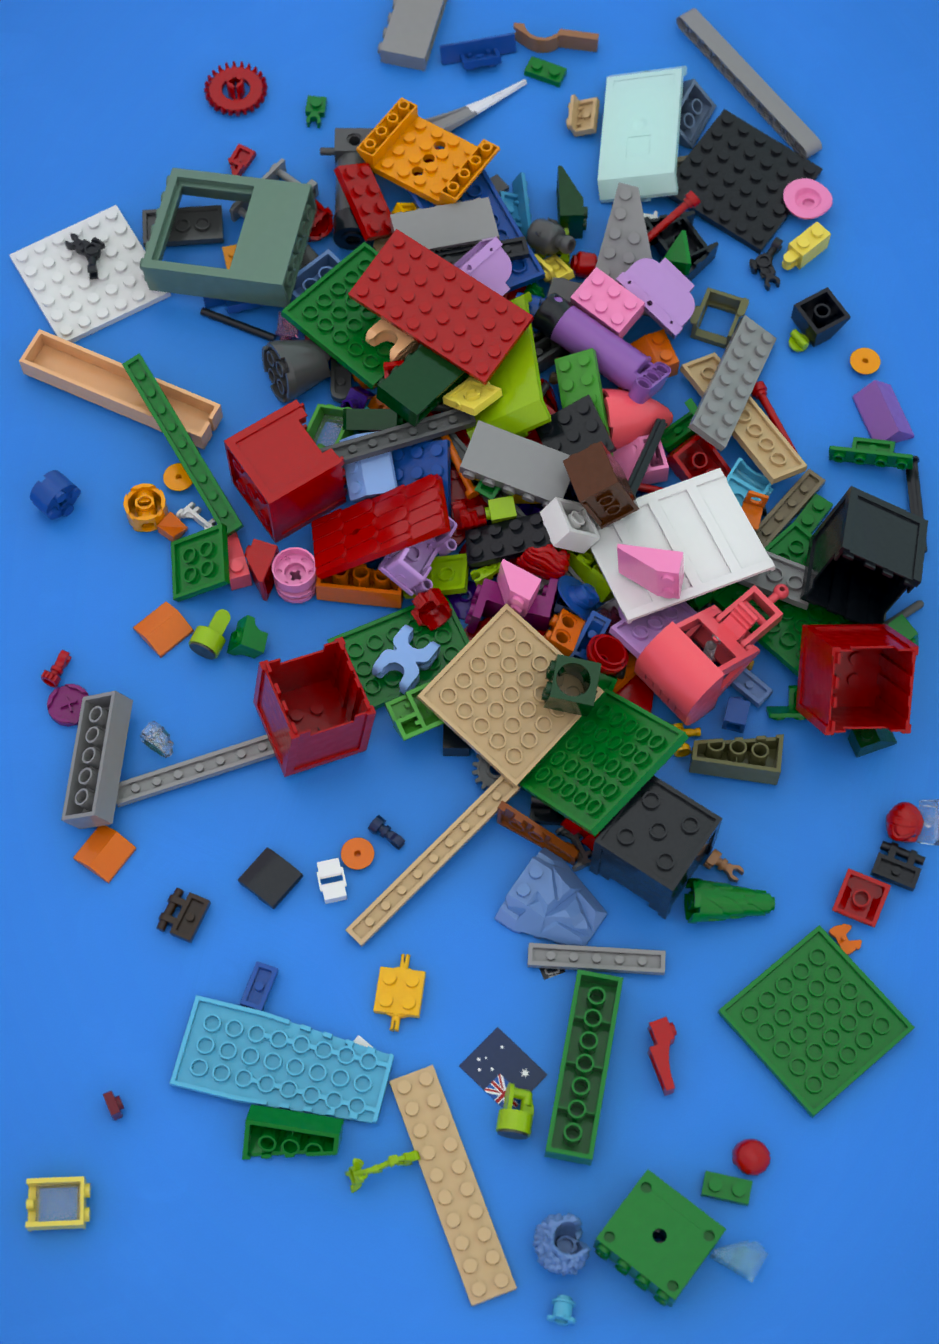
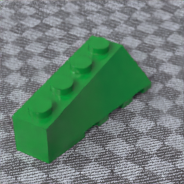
[242,1104,344,1160]

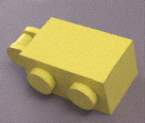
[782,222,831,270]

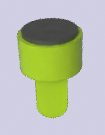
[188,609,230,659]
[496,1083,534,1139]

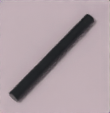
[200,307,276,341]

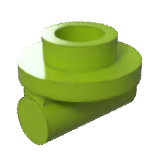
[788,329,809,352]

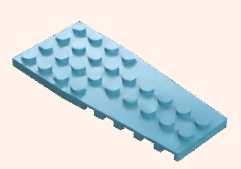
[170,995,394,1124]

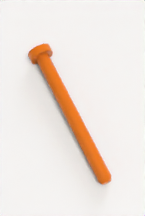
[441,434,479,499]

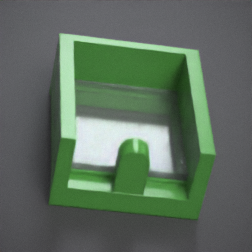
[306,404,354,448]

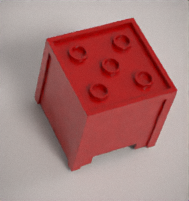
[224,399,348,543]
[796,624,919,735]
[253,637,376,777]

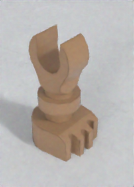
[703,849,744,882]

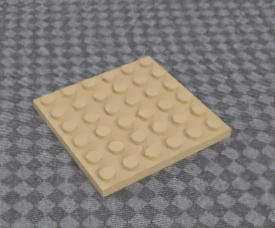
[417,603,604,787]

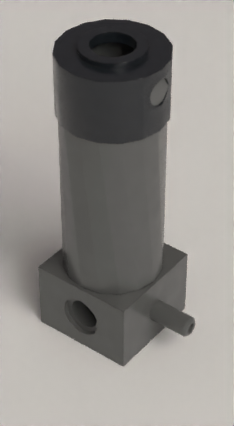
[320,128,375,250]

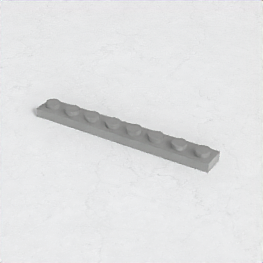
[116,734,276,808]

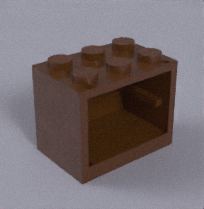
[563,441,639,529]

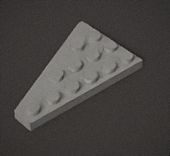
[595,182,652,317]

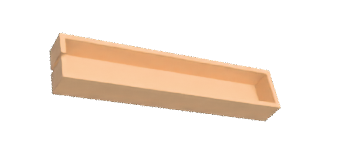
[19,329,223,450]

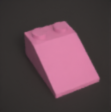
[617,544,684,599]

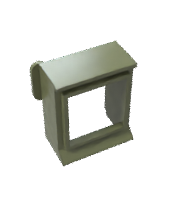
[690,287,749,349]

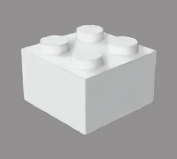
[540,497,600,554]

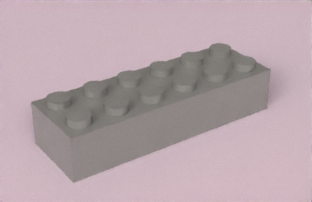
[61,691,133,829]

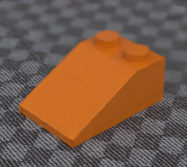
[618,329,679,390]

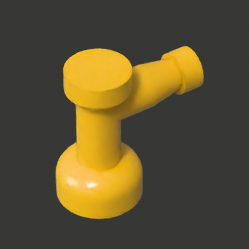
[673,723,701,757]

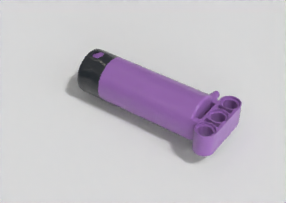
[532,293,671,404]

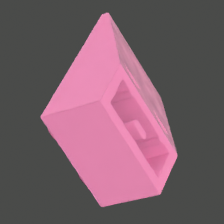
[613,435,669,484]

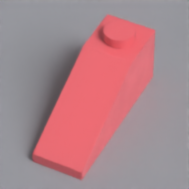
[227,532,252,591]

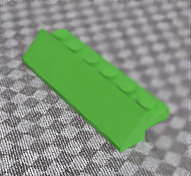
[384,681,445,741]

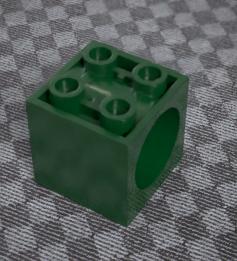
[541,654,602,717]

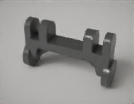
[555,827,592,872]

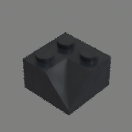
[791,287,851,347]

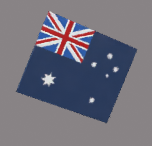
[459,1027,547,1109]

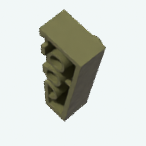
[689,734,784,785]

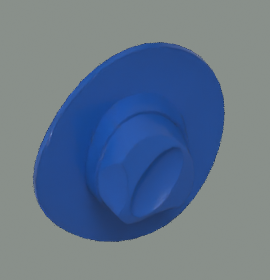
[557,575,600,621]

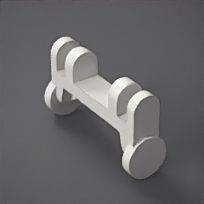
[175,502,218,530]

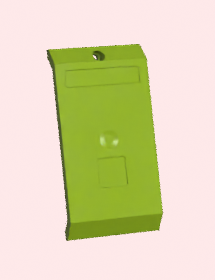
[466,292,552,440]

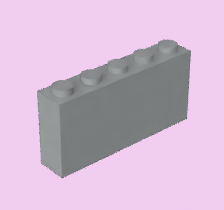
[378,0,448,71]
[390,197,500,253]
[459,420,570,508]

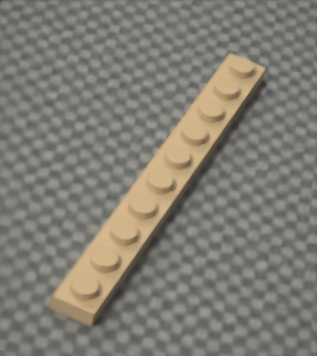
[346,775,520,947]

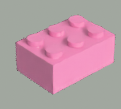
[570,267,645,338]

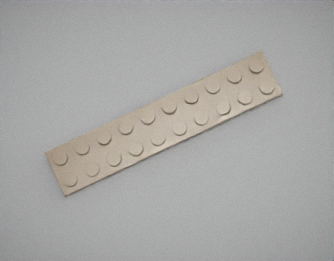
[389,1065,517,1307]

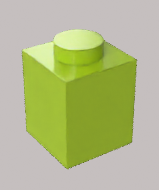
[485,495,517,524]

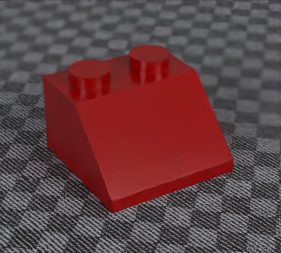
[245,539,279,601]

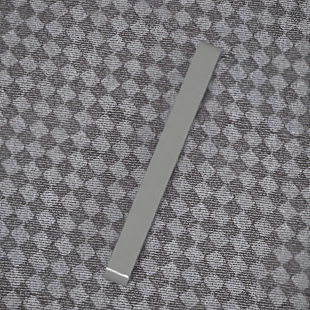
[676,8,822,159]

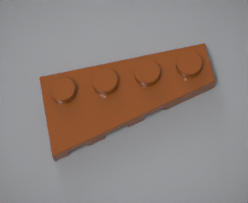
[497,800,579,866]

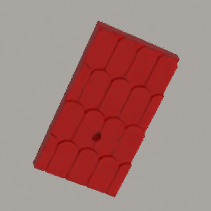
[311,474,451,580]

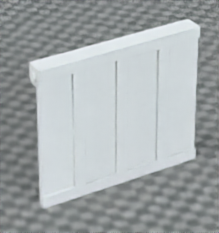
[590,468,775,624]

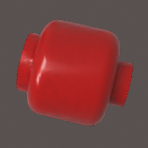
[570,251,598,278]

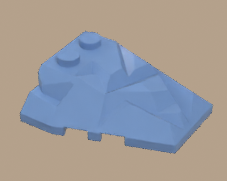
[494,847,607,946]

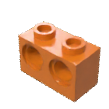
[543,608,585,656]

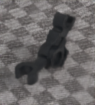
[65,233,105,279]
[749,237,783,291]

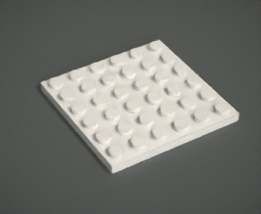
[9,205,171,343]

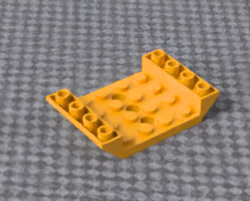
[356,97,500,205]

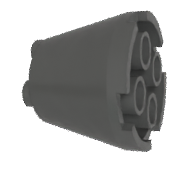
[262,339,331,403]

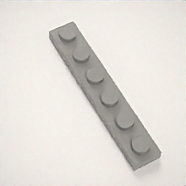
[527,943,666,975]

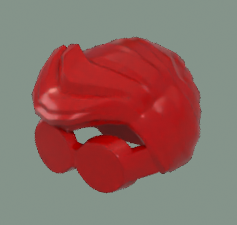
[886,802,924,843]

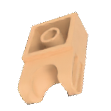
[366,319,421,361]

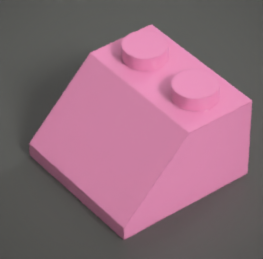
[497,559,542,617]

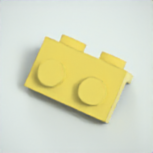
[534,253,575,284]

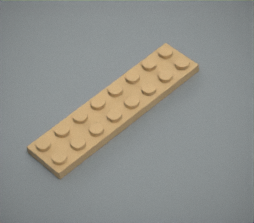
[680,352,807,484]

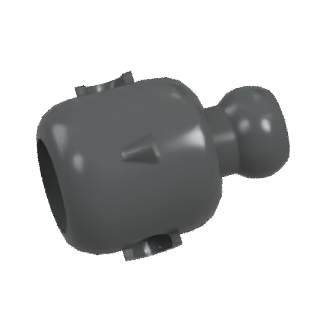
[527,218,576,256]

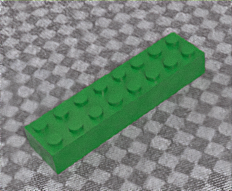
[544,969,623,1166]

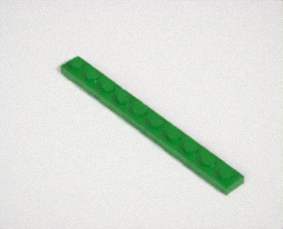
[122,353,244,537]

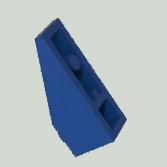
[569,610,612,660]

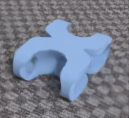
[372,625,441,695]

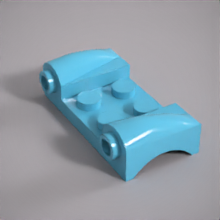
[726,457,774,507]

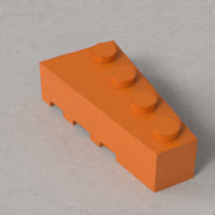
[316,564,403,609]

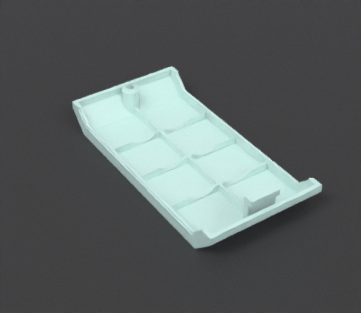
[597,66,687,203]

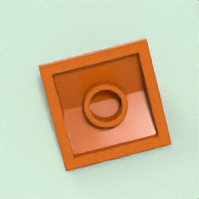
[133,602,194,658]
[73,825,136,883]

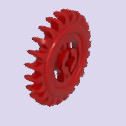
[204,61,268,116]

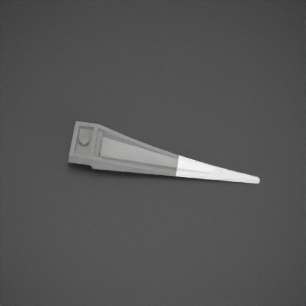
[425,79,527,132]

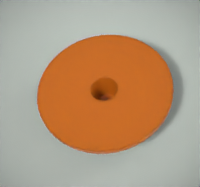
[341,838,374,870]

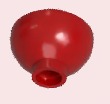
[586,634,629,675]

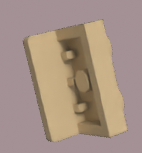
[566,94,600,137]

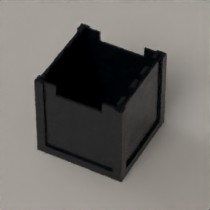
[800,486,928,624]
[590,775,723,919]

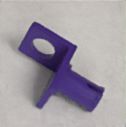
[340,386,376,409]

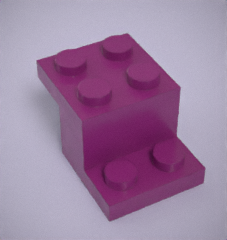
[520,577,558,631]
[464,578,505,634]

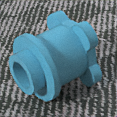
[547,1295,576,1326]

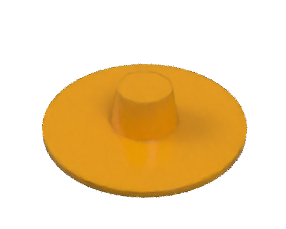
[850,348,881,375]
[163,463,193,491]

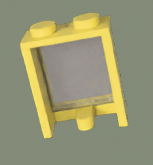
[25,1176,91,1232]

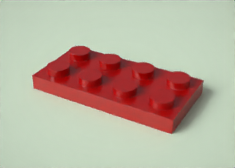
[334,162,392,241]

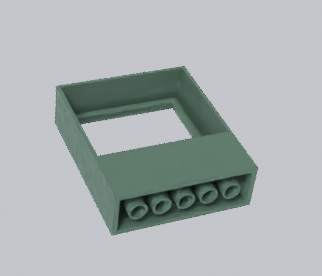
[140,168,317,308]

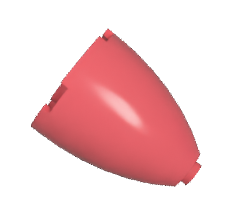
[602,388,673,449]

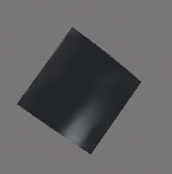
[238,847,303,909]

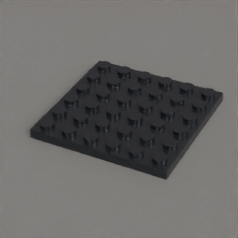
[667,109,823,254]

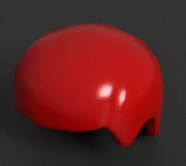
[732,1139,771,1175]

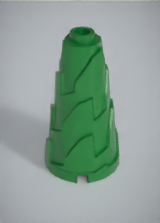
[684,878,775,924]

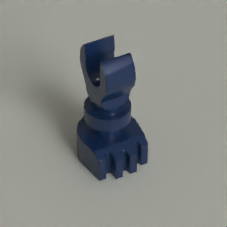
[368,815,405,850]

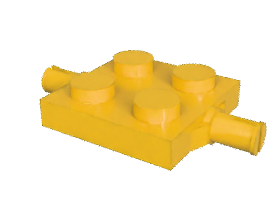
[373,954,426,1032]

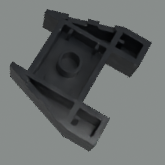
[644,211,718,281]

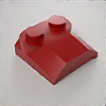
[832,868,891,928]

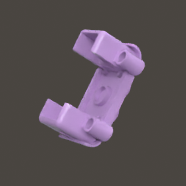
[378,516,457,596]

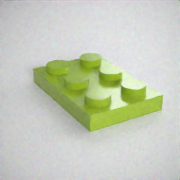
[403,553,469,599]

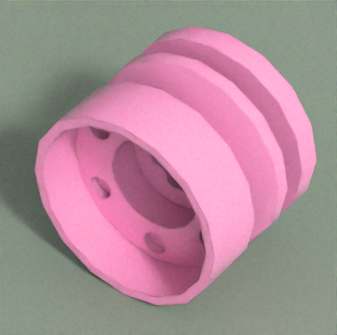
[272,547,317,604]

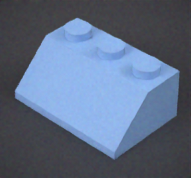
[339,431,398,502]

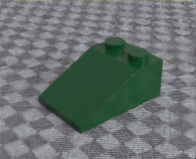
[556,166,588,238]

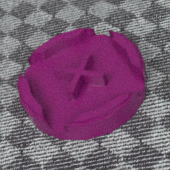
[47,684,89,727]

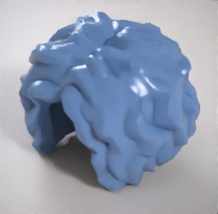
[533,1213,591,1276]

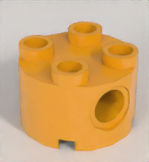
[123,483,168,532]

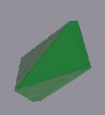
[662,230,691,276]

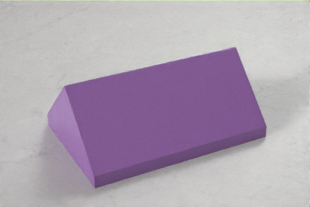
[852,380,914,443]

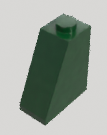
[343,409,408,433]

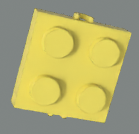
[442,377,503,416]

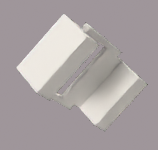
[316,858,347,904]

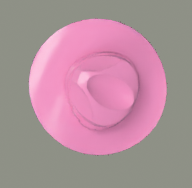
[783,178,833,219]

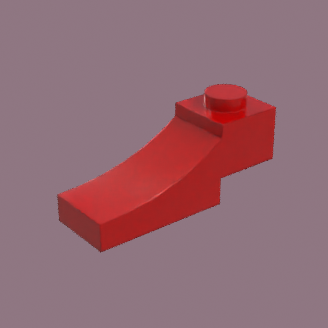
[648,1017,677,1096]

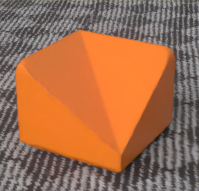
[157,512,188,542]

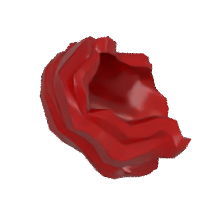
[516,544,570,580]

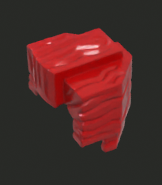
[452,498,487,532]
[410,588,452,631]

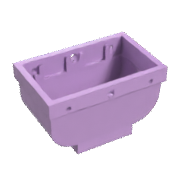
[453,237,512,296]
[616,258,695,339]

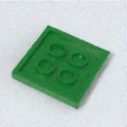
[171,523,230,602]

